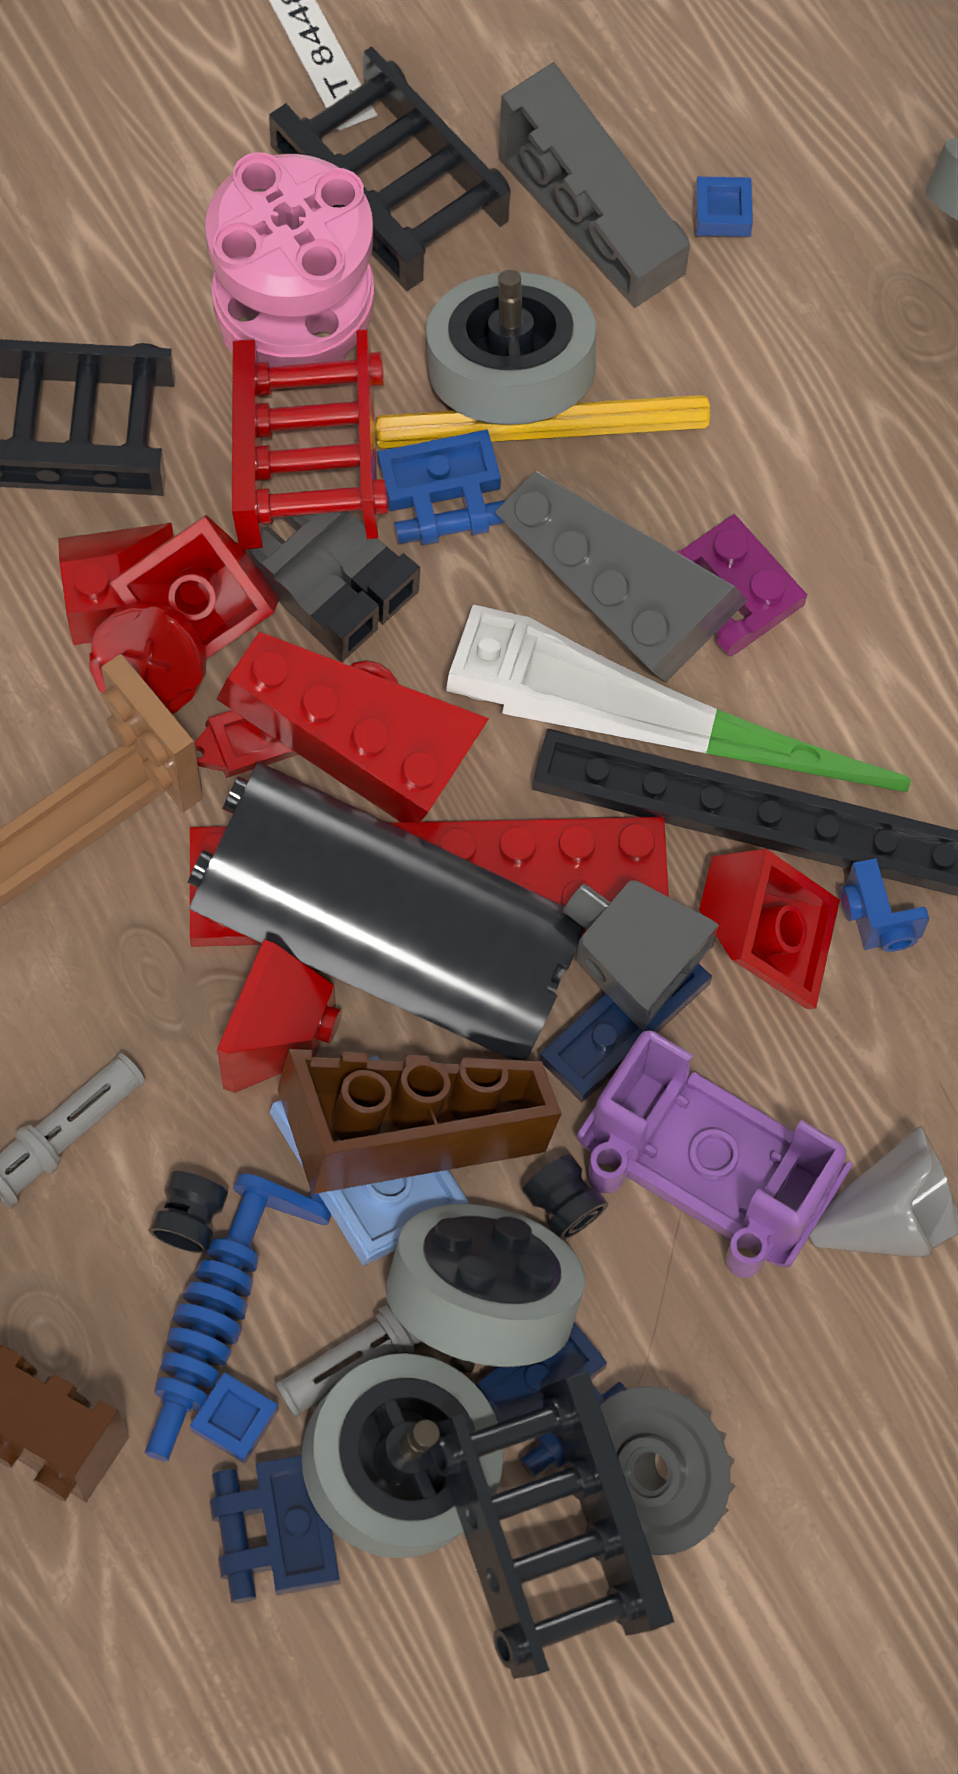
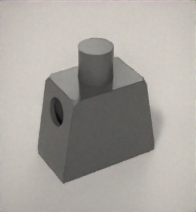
[564,880,719,1030]

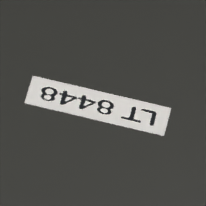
[269,0,378,131]

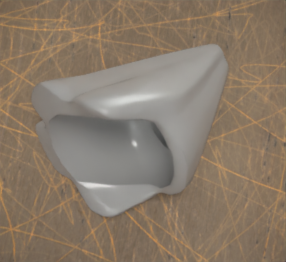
[809,1127,958,1257]

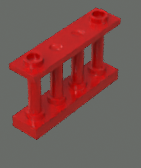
[232,329,388,549]

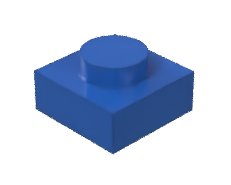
[695,177,753,237]
[190,1372,279,1464]

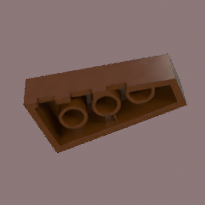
[277,1049,562,1194]
[0,1344,129,1503]

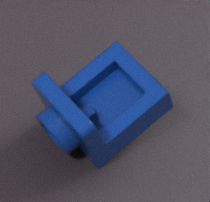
[840,858,930,952]

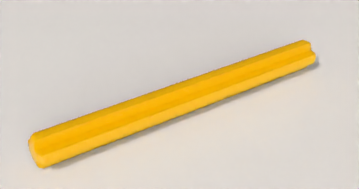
[375,395,710,449]

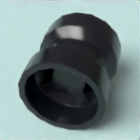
[522,1154,608,1241]
[149,1171,228,1254]

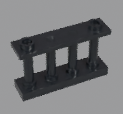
[269,46,511,292]
[0,339,175,496]
[430,1371,675,1679]

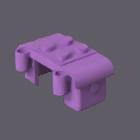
[577,1031,853,1278]

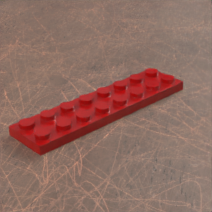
[190,817,669,947]

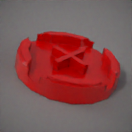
[89,601,206,714]

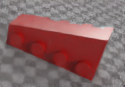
[216,631,489,825]

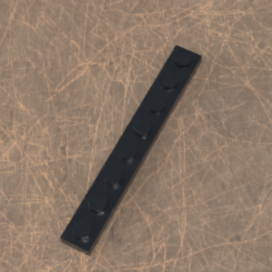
[532,729,958,896]

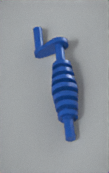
[144,1173,332,1462]

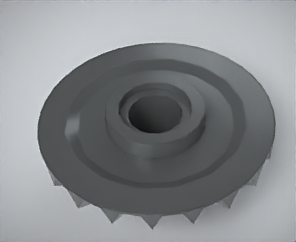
[600,1385,735,1555]

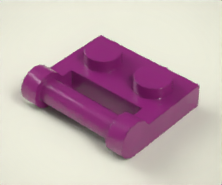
[675,513,808,656]

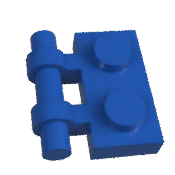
[377,429,506,546]

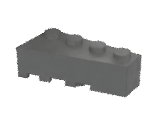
[499,62,690,308]
[495,471,748,683]

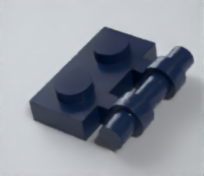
[476,1322,627,1479]
[209,1455,340,1603]

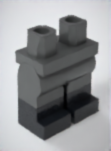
[247,490,421,662]

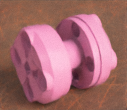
[205,152,374,367]

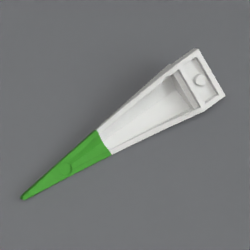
[446,604,911,792]

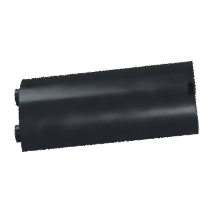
[187,762,583,1061]

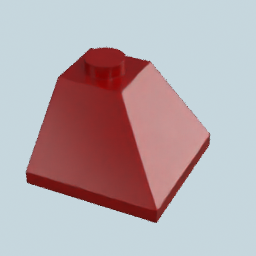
[110,515,280,659]
[58,522,174,645]
[699,849,840,1009]
[217,940,342,1093]

